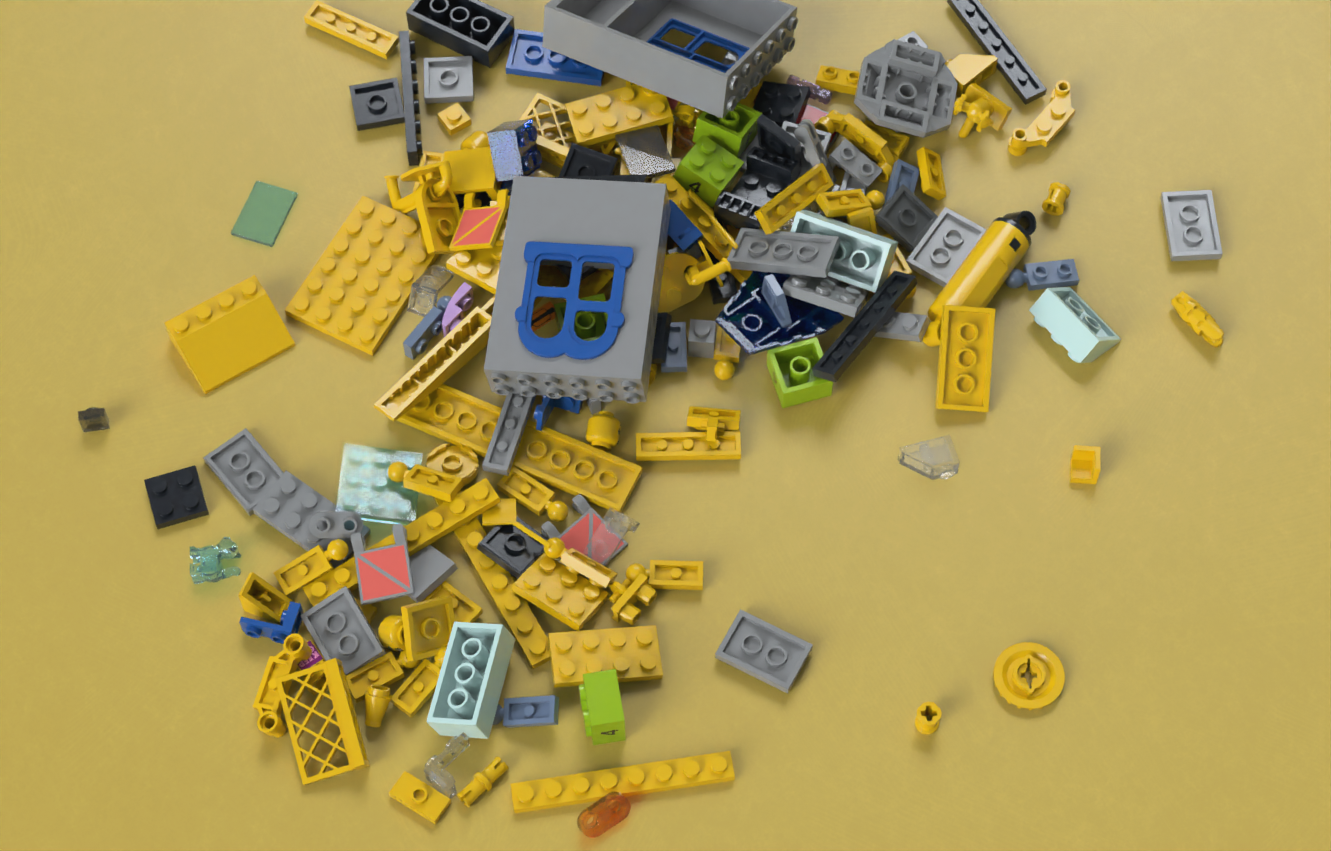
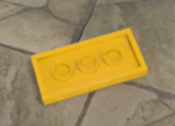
[565,84,674,147]
[935,305,996,412]
[548,625,663,688]

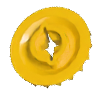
[993,642,1065,711]

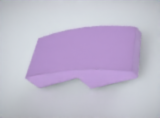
[442,282,474,337]

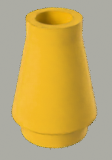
[365,685,392,727]

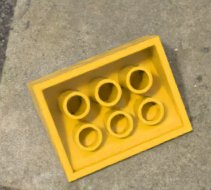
[164,275,296,394]

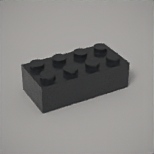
[406,0,515,68]

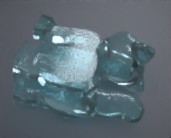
[190,537,241,584]

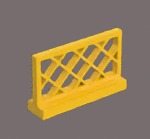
[508,93,622,168]
[275,658,370,785]

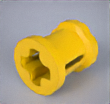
[1042,182,1071,216]
[915,701,942,735]

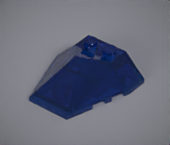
[715,271,844,355]

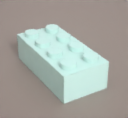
[790,209,898,293]
[426,622,515,739]

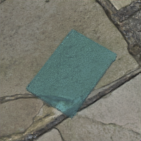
[231,181,297,247]

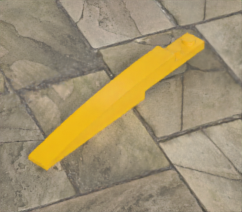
[374,295,495,421]

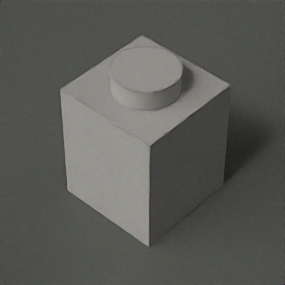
[688,319,716,358]

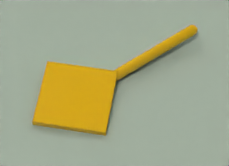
[688,189,738,249]
[482,498,552,548]

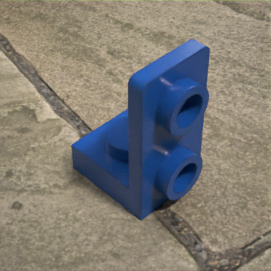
[668,199,704,253]
[534,395,583,431]
[239,601,304,644]

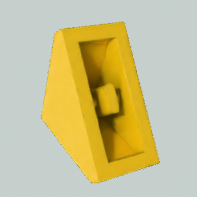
[238,572,293,624]

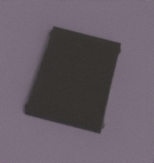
[615,125,676,178]

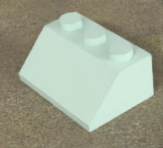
[1029,287,1121,363]

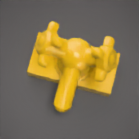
[953,82,1012,138]

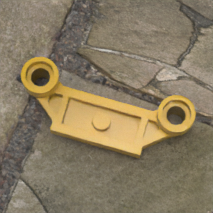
[1008,80,1075,156]
[814,110,899,182]
[253,634,312,738]

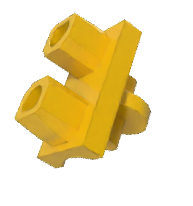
[609,573,657,625]

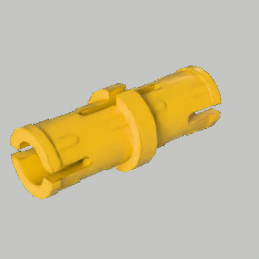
[457,756,509,808]

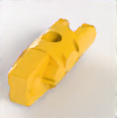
[1171,291,1224,347]

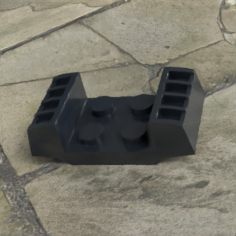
[714,146,800,230]

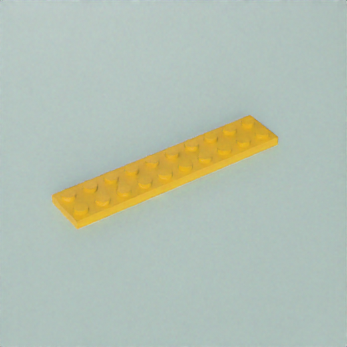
[397,370,643,515]

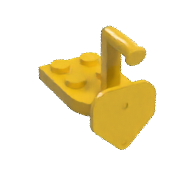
[384,161,461,254]
[658,239,732,313]

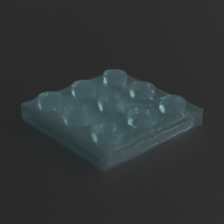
[336,443,423,525]

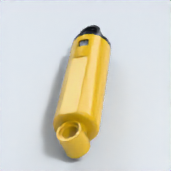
[922,211,1036,347]

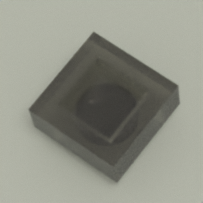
[78,407,110,432]

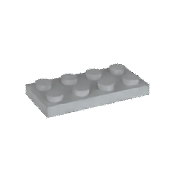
[727,228,840,278]
[253,470,370,568]

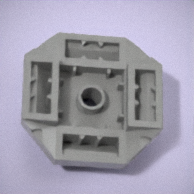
[854,39,958,138]

